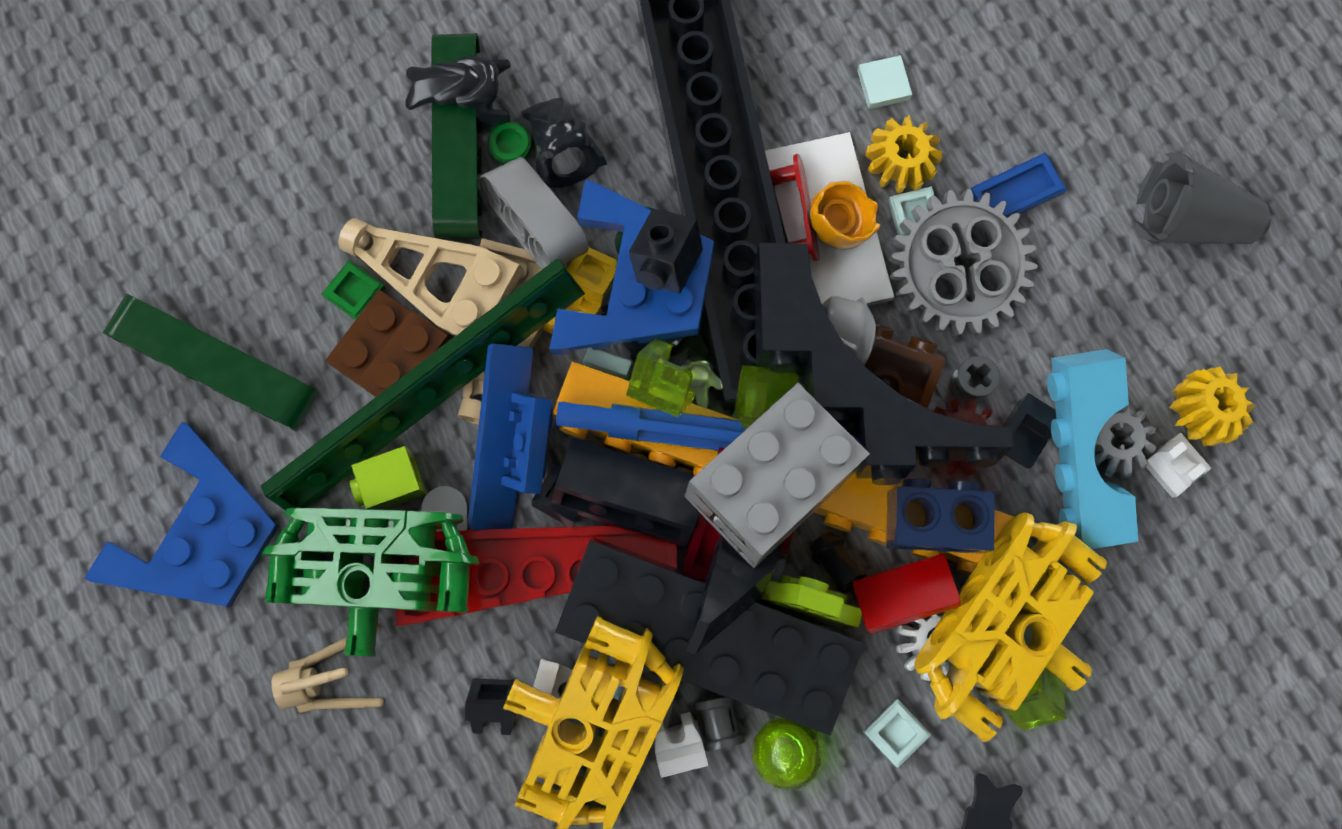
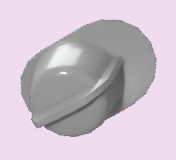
[822,296,876,366]

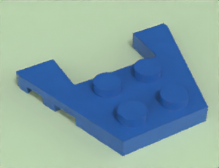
[549,180,714,355]
[84,422,279,607]

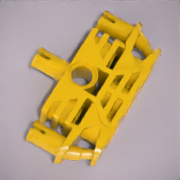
[914,512,1107,742]
[503,616,684,829]

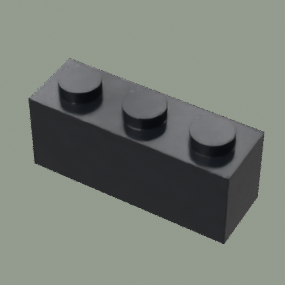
[551,437,699,548]

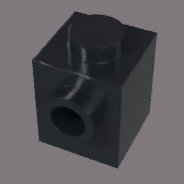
[629,208,703,294]

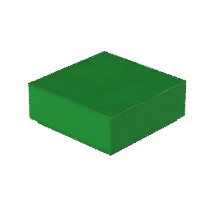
[321,260,386,320]

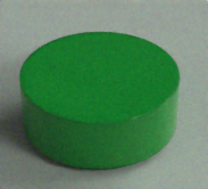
[487,121,532,165]

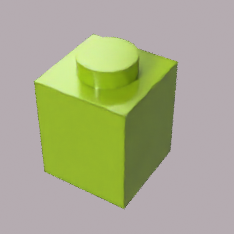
[350,446,427,510]

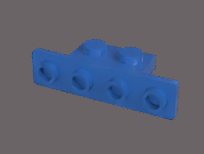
[467,343,553,530]

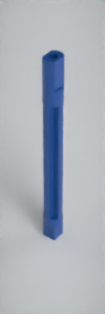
[556,402,915,472]

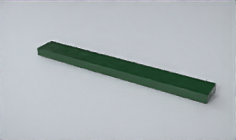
[260,258,585,511]

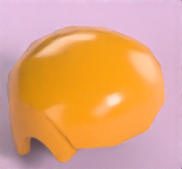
[810,181,881,249]

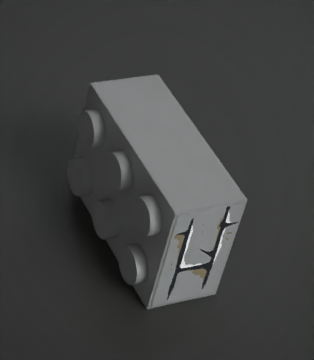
[685,383,870,568]

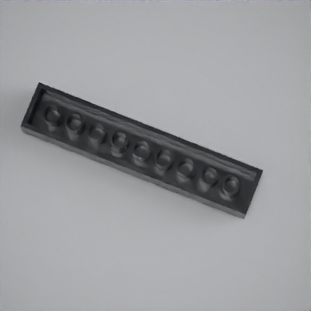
[636,0,805,411]

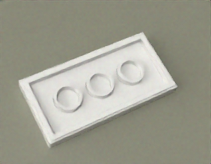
[765,132,894,306]

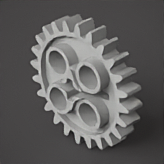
[888,189,1038,336]

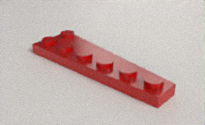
[396,525,677,626]

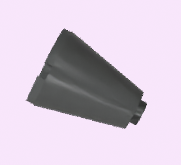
[1134,152,1271,244]

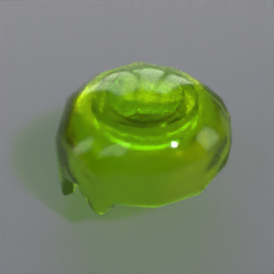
[751,717,828,790]

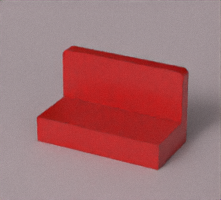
[853,553,961,634]

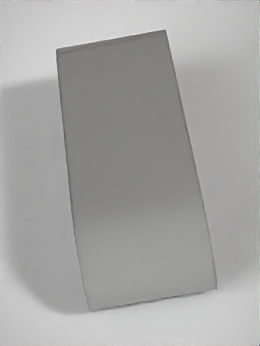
[480,157,589,269]

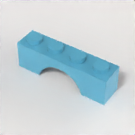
[1047,349,1138,549]

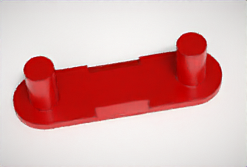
[770,154,820,262]

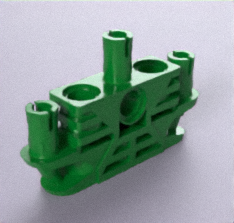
[261,508,480,657]

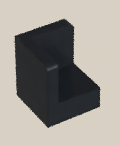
[1002,393,1056,469]

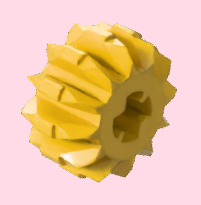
[865,115,943,194]
[1169,366,1256,447]

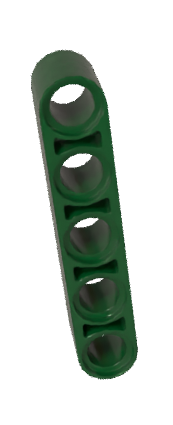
[431,33,482,240]
[102,294,319,432]

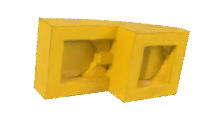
[544,247,618,334]

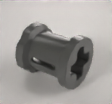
[950,356,1000,404]
[694,696,745,751]

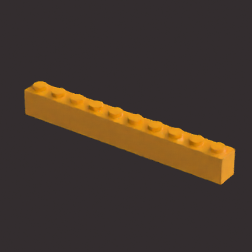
[552,361,1014,576]

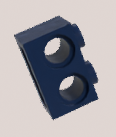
[886,479,995,554]

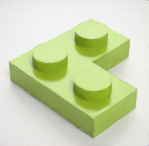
[759,575,862,628]

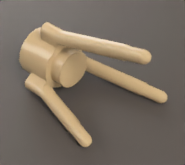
[271,624,384,713]

